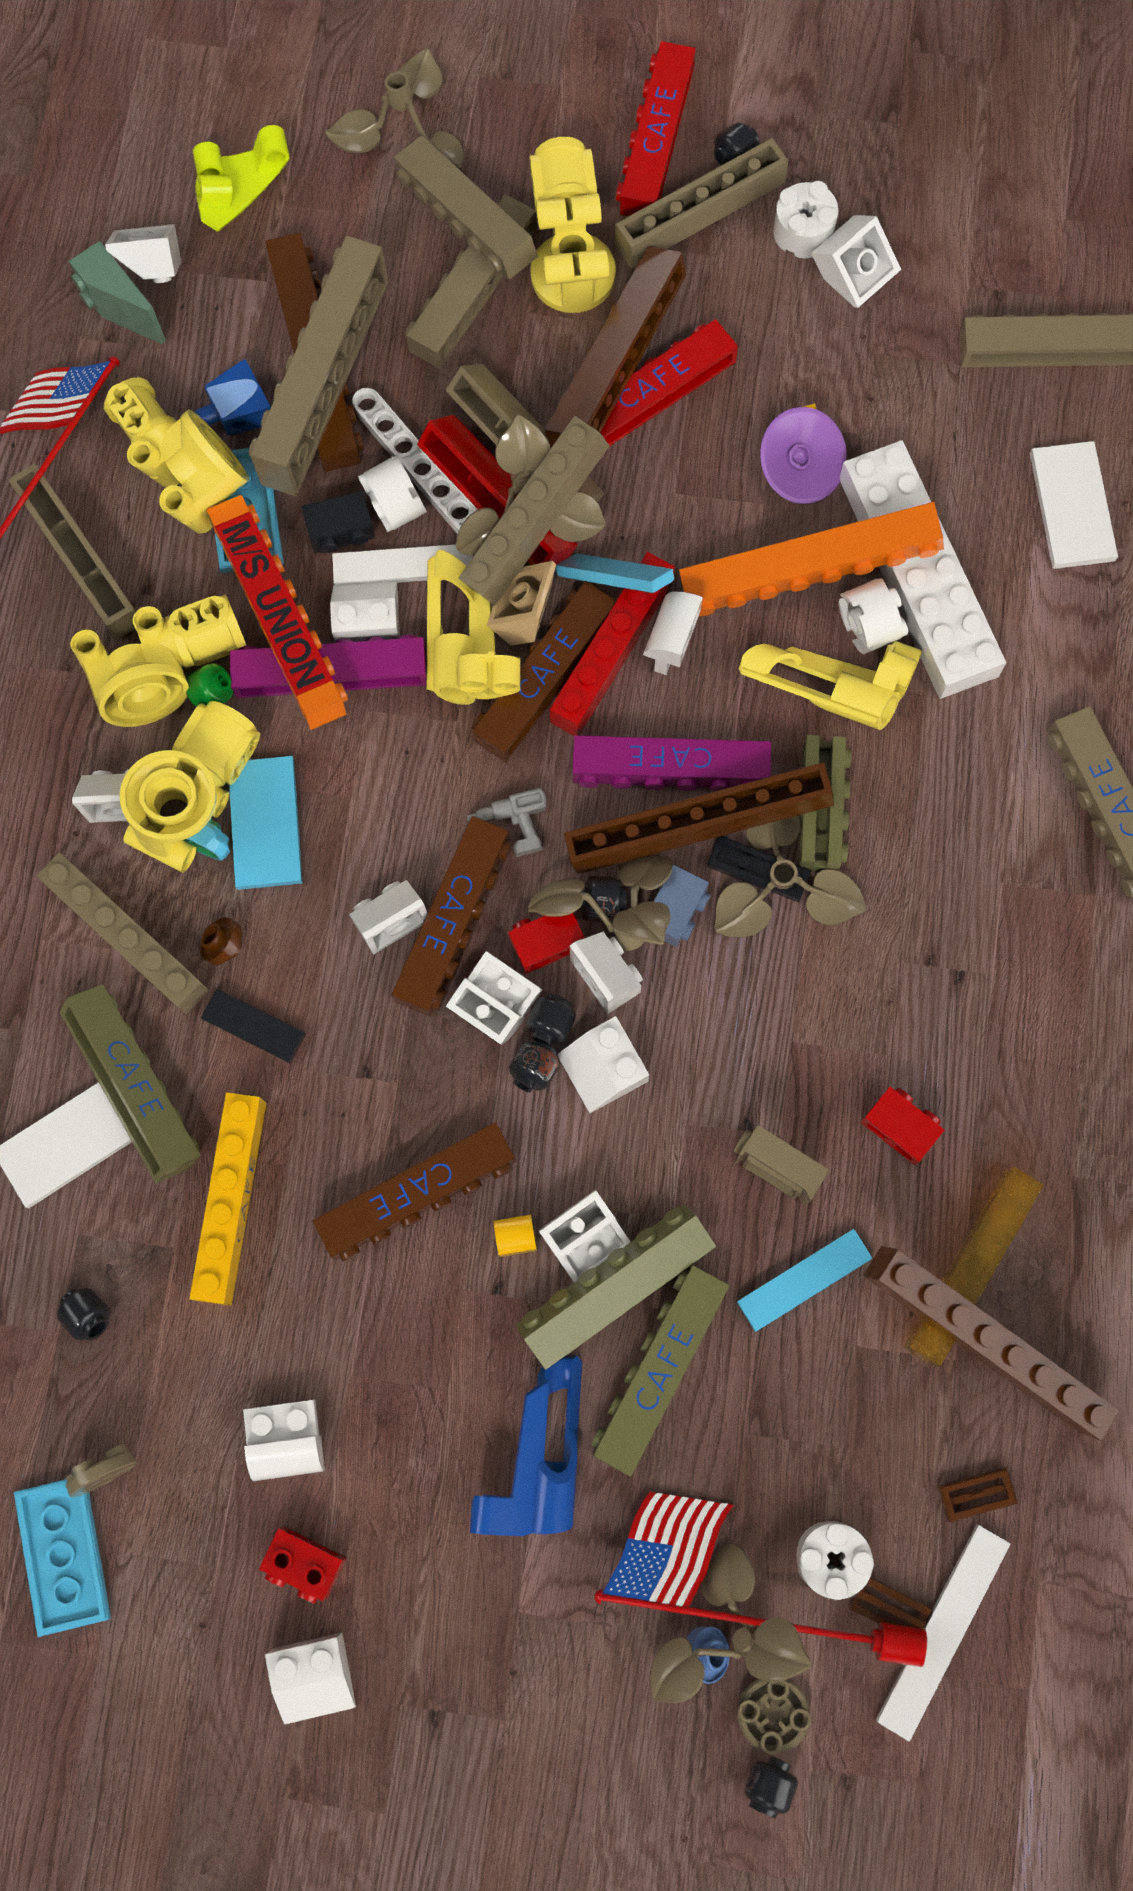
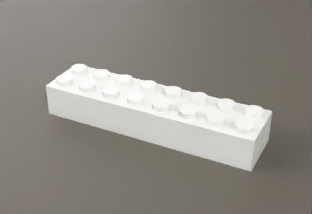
[840,440,1006,699]

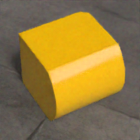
[493,1215,537,1257]

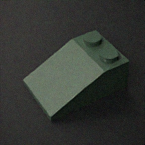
[69,241,166,344]

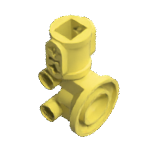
[530,137,616,313]
[104,377,249,534]
[70,594,246,727]
[120,701,260,873]

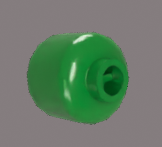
[186,663,234,707]

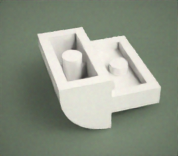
[643,592,703,675]
[446,951,543,1045]
[538,1190,631,1282]
[243,1400,325,1481]

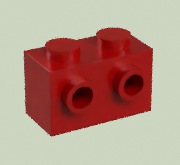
[508,913,585,975]
[860,1086,945,1166]
[259,1526,347,1603]

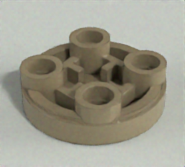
[65,1444,137,1497]
[737,1678,811,1755]

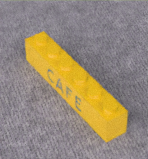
[189,1092,267,1306]

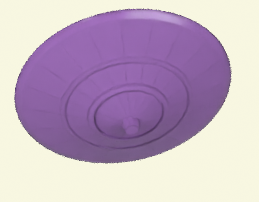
[760,407,847,504]

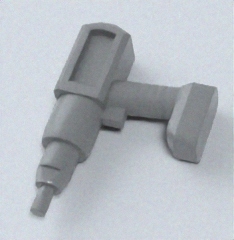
[466,788,547,857]

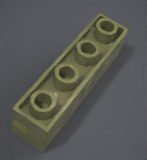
[798,735,851,871]

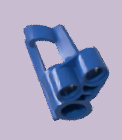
[469,1355,582,1536]

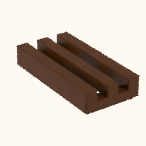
[937,1467,1018,1522]
[850,1578,932,1629]

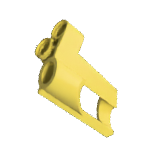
[426,550,520,705]
[739,641,922,730]

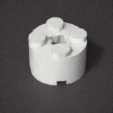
[773,181,838,258]
[358,455,427,532]
[839,578,908,654]
[796,1521,874,1600]

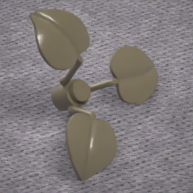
[325,48,464,168]
[456,414,606,557]
[714,816,866,938]
[528,856,673,951]
[650,1543,812,1703]

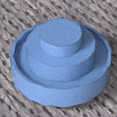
[686,1626,730,1684]

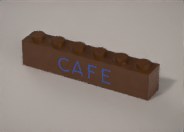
[472,581,616,763]
[391,816,513,1017]
[312,1122,516,1262]

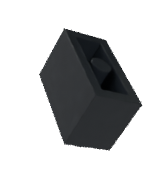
[301,490,375,554]

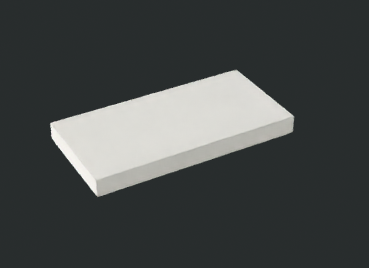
[1030,441,1118,569]
[0,1082,132,1208]

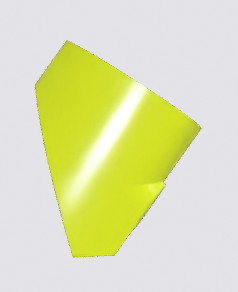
[193,125,289,232]

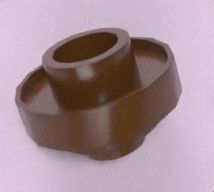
[200,917,242,966]

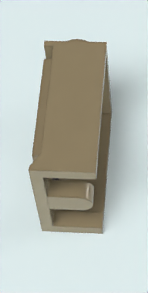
[734,1125,830,1206]

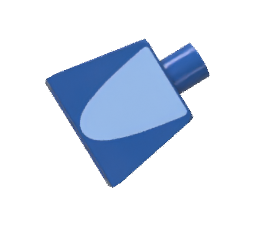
[195,359,271,436]

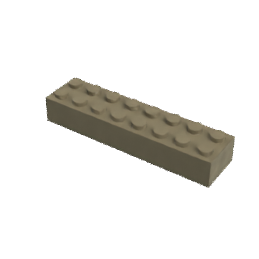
[249,235,388,497]

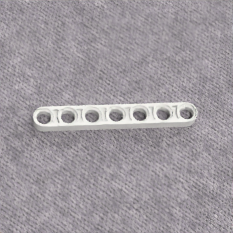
[352,388,478,534]

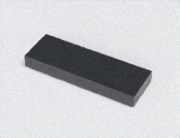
[707,836,812,903]
[201,989,306,1064]

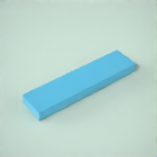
[556,553,674,593]
[737,1229,873,1332]

